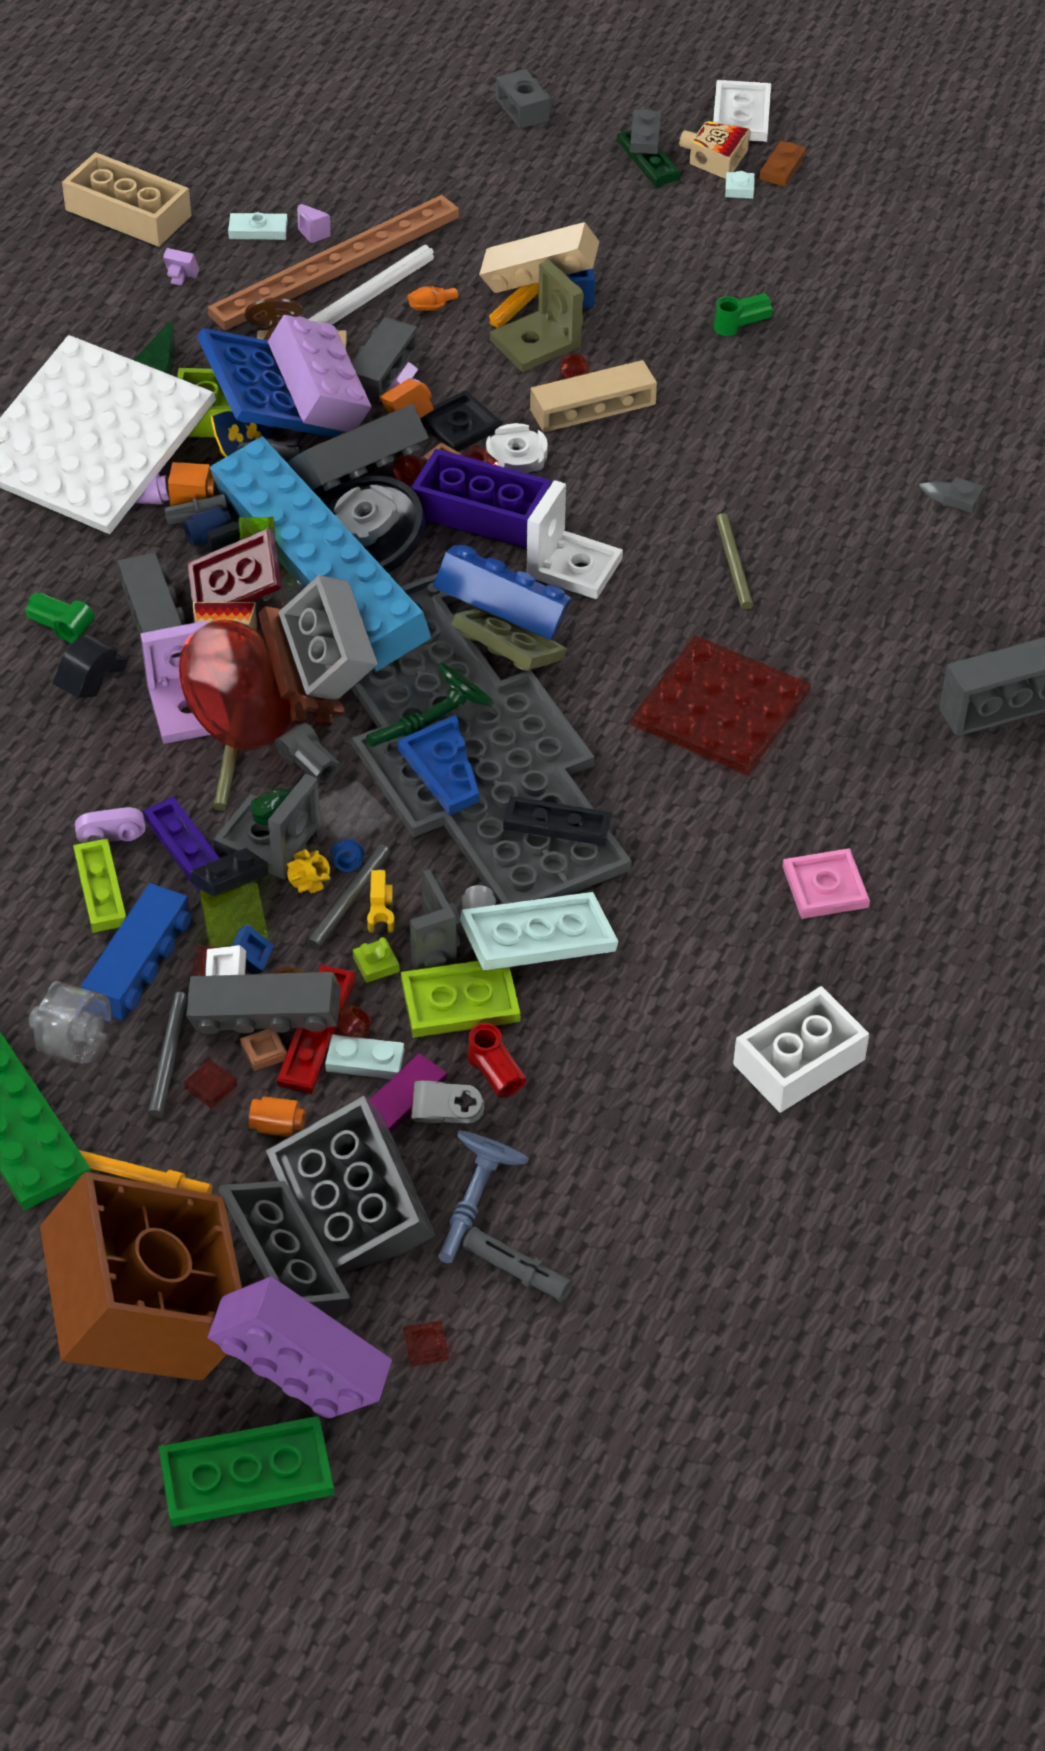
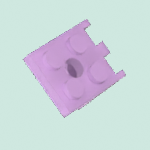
[140,621,229,744]

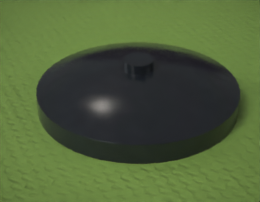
[320,476,426,573]

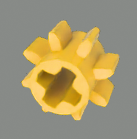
[287,849,330,894]

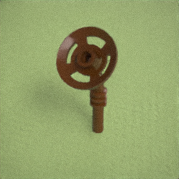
[245,298,304,341]

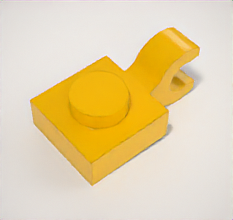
[367,870,395,933]

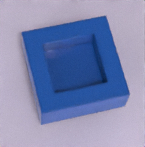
[232,924,274,974]

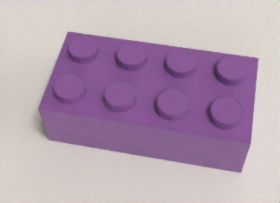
[207,1276,392,1418]

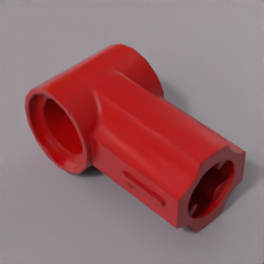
[467,1023,526,1098]

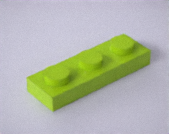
[73,838,126,933]

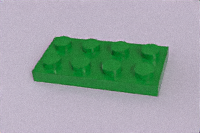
[158,1416,334,1527]

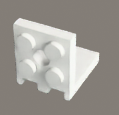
[527,480,623,599]

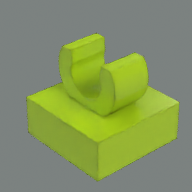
[353,937,400,983]

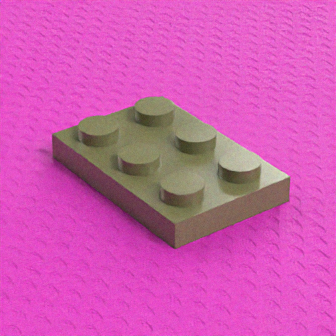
[451,608,567,671]

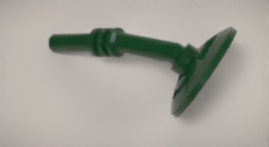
[366,663,494,747]

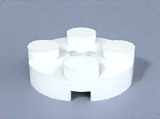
[486,423,548,473]

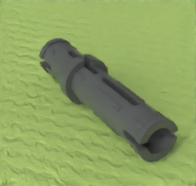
[463,1227,573,1303]

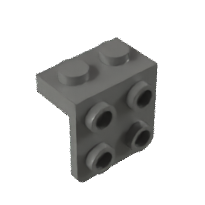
[410,869,460,970]

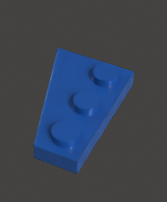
[397,715,479,815]

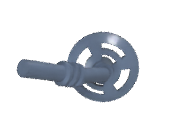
[438,1130,529,1263]

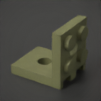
[490,260,584,372]

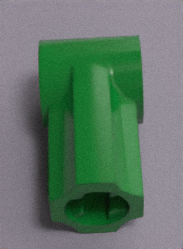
[713,293,773,336]
[25,592,95,643]

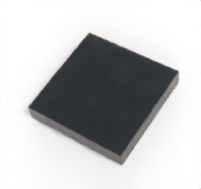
[420,390,502,452]

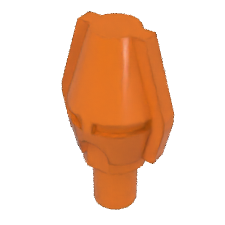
[407,286,458,311]

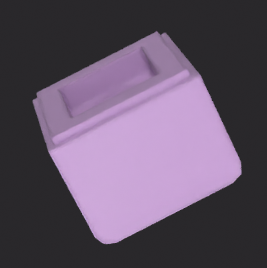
[297,204,330,243]

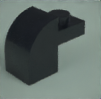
[53,635,129,698]

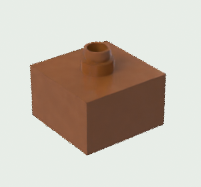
[40,1172,242,1380]

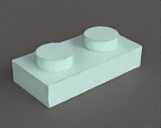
[325,1035,404,1079]

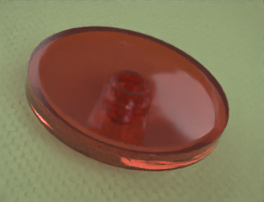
[179,619,292,750]

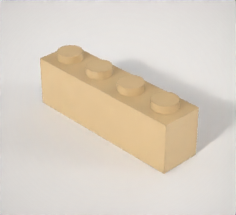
[479,222,599,293]
[530,360,657,433]

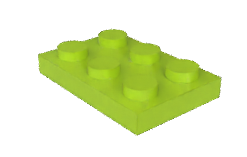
[401,961,520,1038]

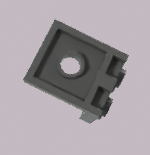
[213,774,321,880]

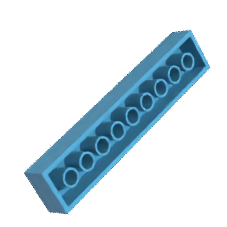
[209,436,431,672]

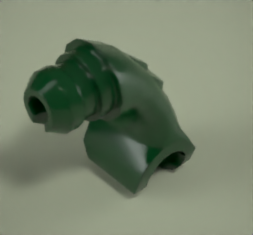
[250,788,290,825]

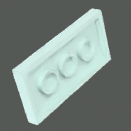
[460,892,619,971]

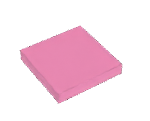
[783,848,870,919]

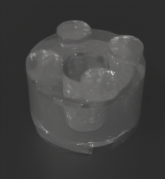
[29,981,111,1063]

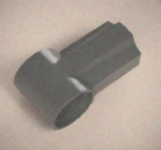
[275,722,340,785]

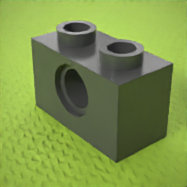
[496,69,552,129]

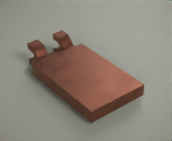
[258,606,345,726]

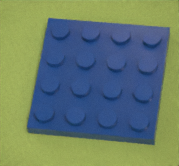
[197,328,343,437]

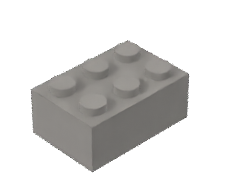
[278,575,378,701]

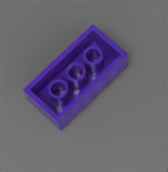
[412,449,552,548]

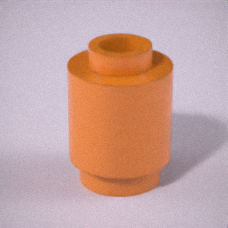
[249,1096,306,1137]

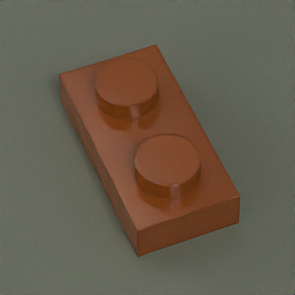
[759,141,806,186]

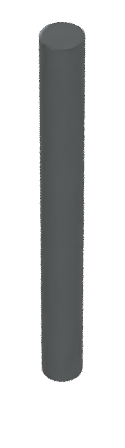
[307,844,391,950]
[148,992,188,1118]

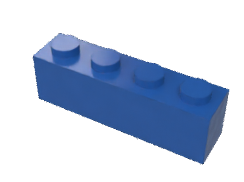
[433,545,572,640]
[81,883,192,1021]

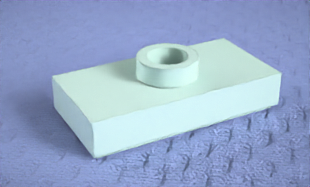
[228,212,288,240]

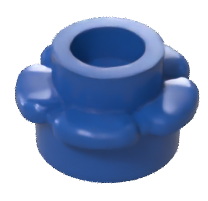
[330,839,364,872]

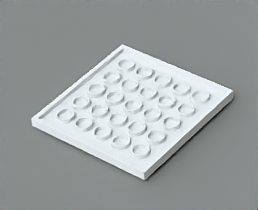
[0,335,216,534]

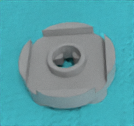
[334,485,399,546]

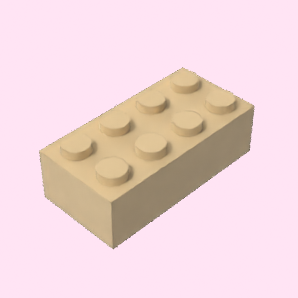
[62,152,191,247]

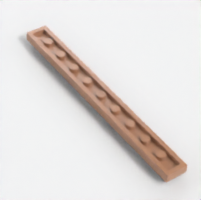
[208,195,459,331]

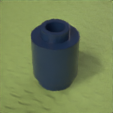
[183,506,232,546]

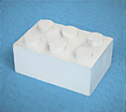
[733,986,869,1113]

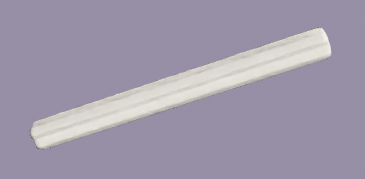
[308,245,434,325]

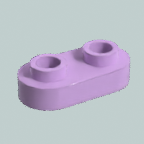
[75,807,145,843]

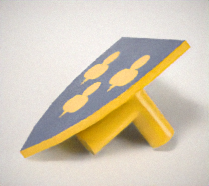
[210,411,273,457]

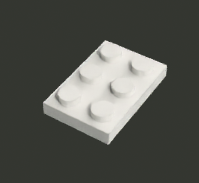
[713,80,771,142]

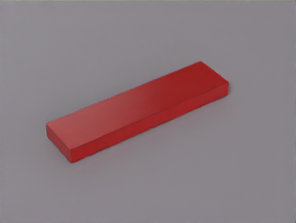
[277,965,356,1094]

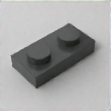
[630,109,661,154]

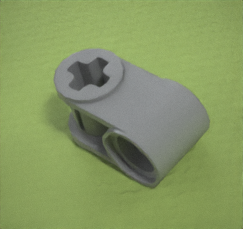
[411,1081,485,1124]

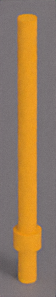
[79,1150,212,1194]

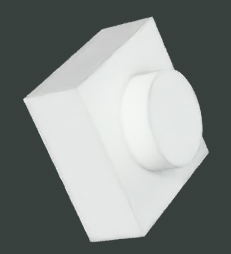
[206,945,246,976]

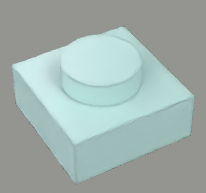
[725,171,754,199]

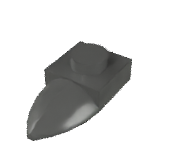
[919,477,984,513]

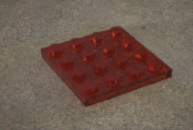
[631,635,811,776]

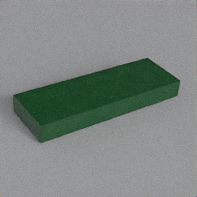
[617,130,681,187]

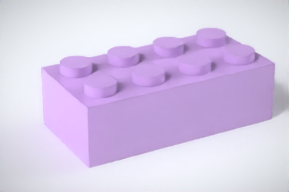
[268,314,372,432]

